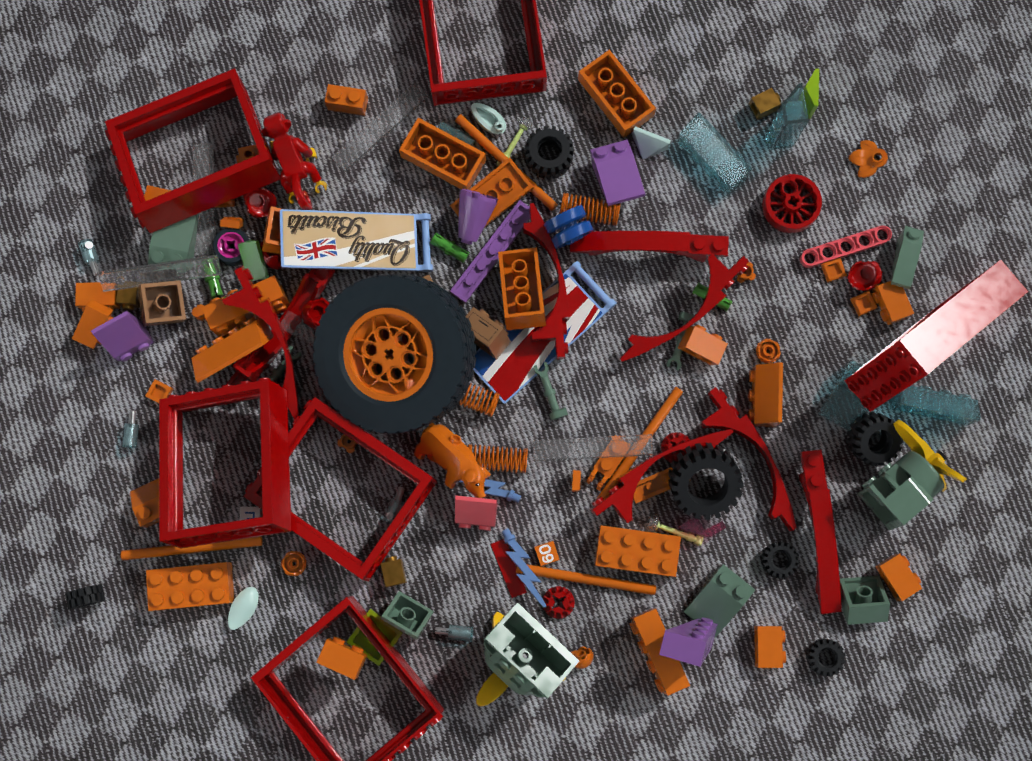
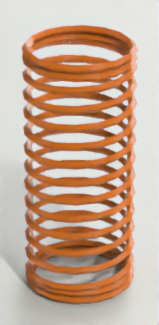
[560,192,621,227]
[459,383,500,417]
[468,444,528,474]

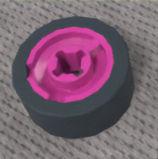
[213,228,250,266]

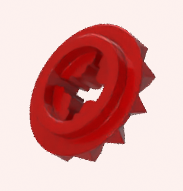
[661,432,692,463]
[543,586,575,619]

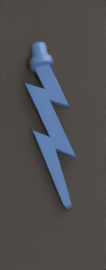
[441,467,521,503]
[502,528,546,608]

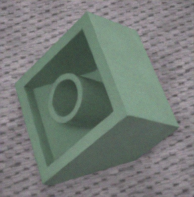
[840,576,890,625]
[381,591,434,640]

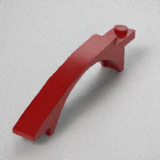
[523,203,570,360]
[570,231,729,262]
[620,254,749,362]
[222,265,299,420]
[226,269,335,385]
[700,387,797,531]
[590,429,733,523]
[798,449,842,614]

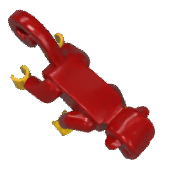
[262,113,327,210]

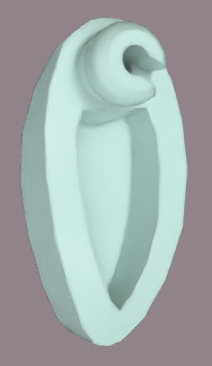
[471,103,506,134]
[228,587,259,630]

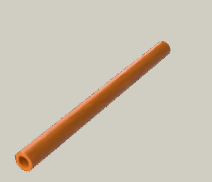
[455,114,558,211]
[596,387,683,499]
[121,536,263,560]
[516,564,656,595]

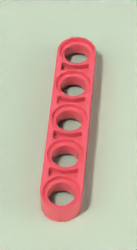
[800,225,892,268]

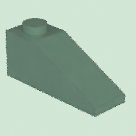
[891,226,924,289]

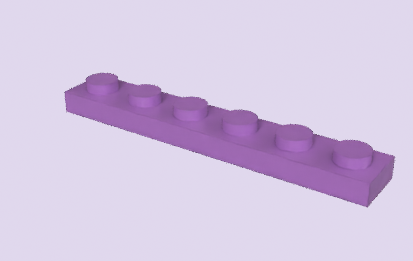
[450,200,530,304]

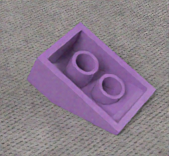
[590,140,645,206]
[91,311,154,362]

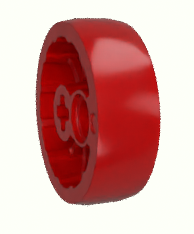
[762,174,822,234]

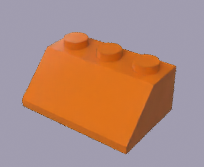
[748,362,783,427]

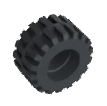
[525,126,574,179]
[846,412,904,466]

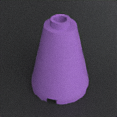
[458,189,498,245]

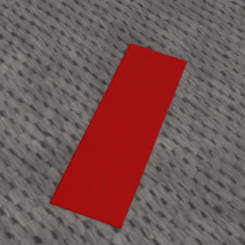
[491,539,527,598]

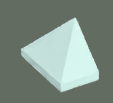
[632,126,671,160]

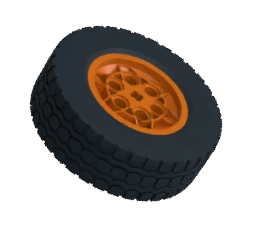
[313,274,476,434]

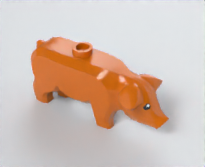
[414,423,491,498]

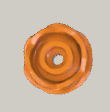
[756,339,781,363]
[281,551,307,576]
[571,646,594,669]

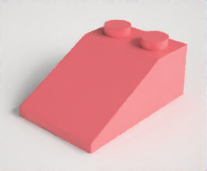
[455,495,498,531]

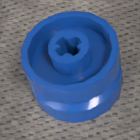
[544,205,594,249]

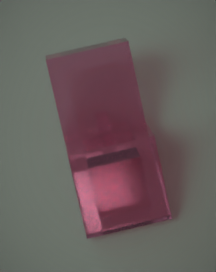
[678,518,726,538]

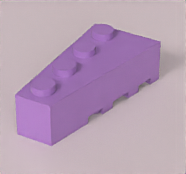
[659,618,718,667]

